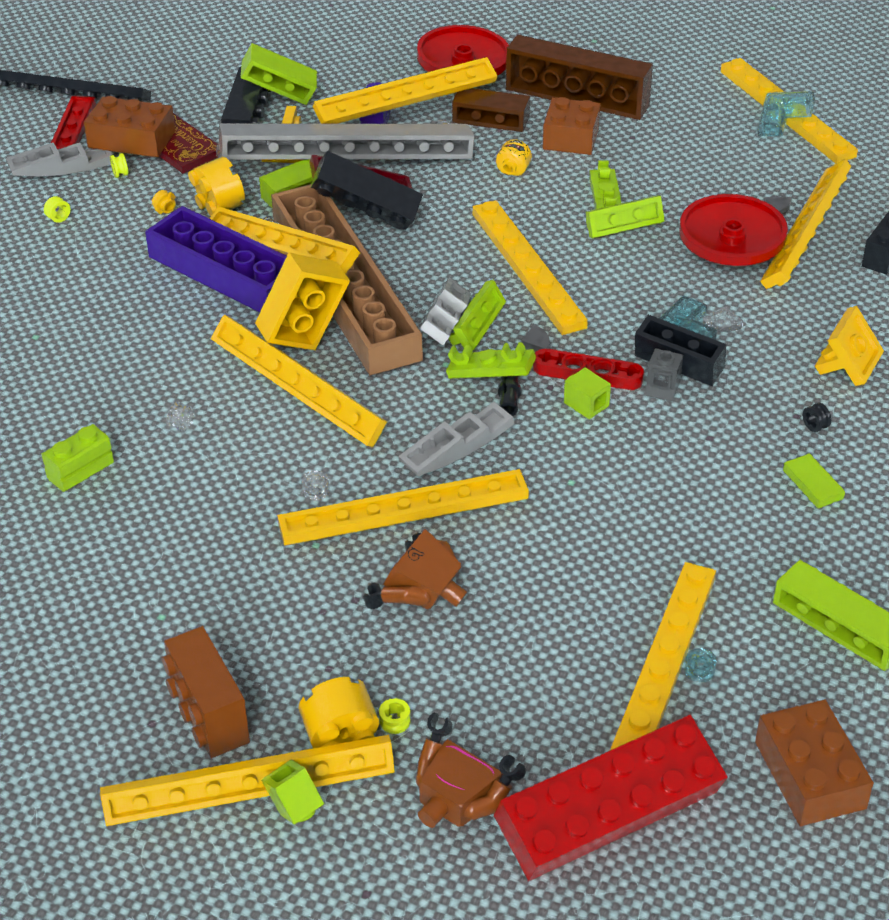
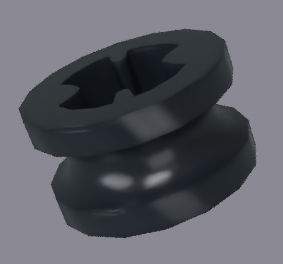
[802,402,832,433]

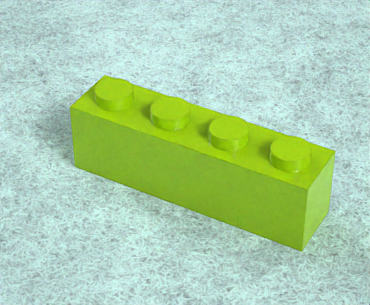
[773,560,889,671]

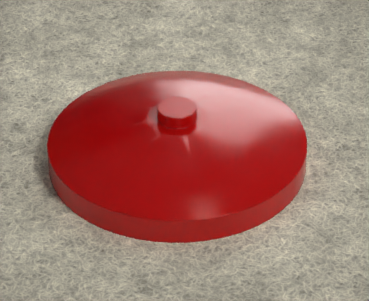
[417,25,509,76]
[679,194,788,266]

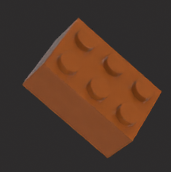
[84,96,175,157]
[162,626,250,759]
[755,699,874,827]

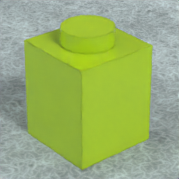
[564,368,611,420]
[261,759,324,825]

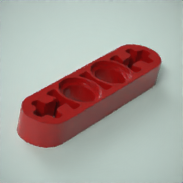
[533,349,644,390]

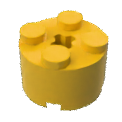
[188,156,245,216]
[298,677,379,748]

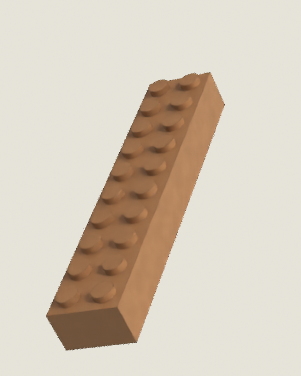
[271,185,423,376]

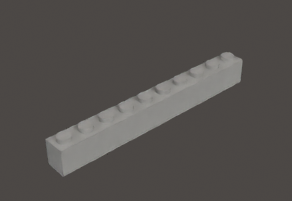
[219,123,474,160]

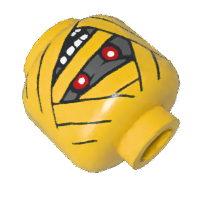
[496,139,532,176]

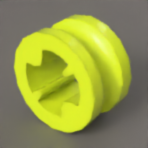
[110,153,128,178]
[43,196,71,223]
[379,698,411,734]

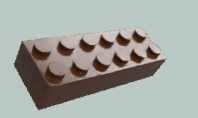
[506,34,653,120]

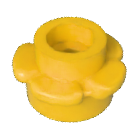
[152,190,176,214]

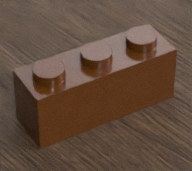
[452,88,530,132]

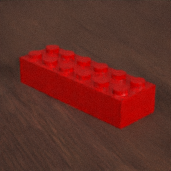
[494,714,728,882]

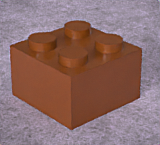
[543,97,601,155]

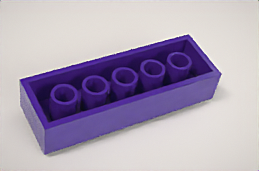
[145,206,287,312]

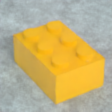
[255,253,350,350]

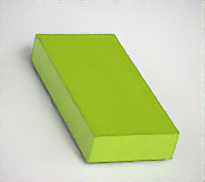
[783,453,845,509]

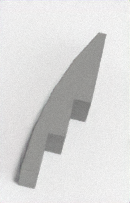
[5,142,113,177]
[420,277,471,345]
[398,402,515,477]

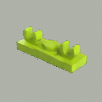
[589,160,621,209]
[585,195,665,238]
[448,279,506,351]
[446,342,536,379]

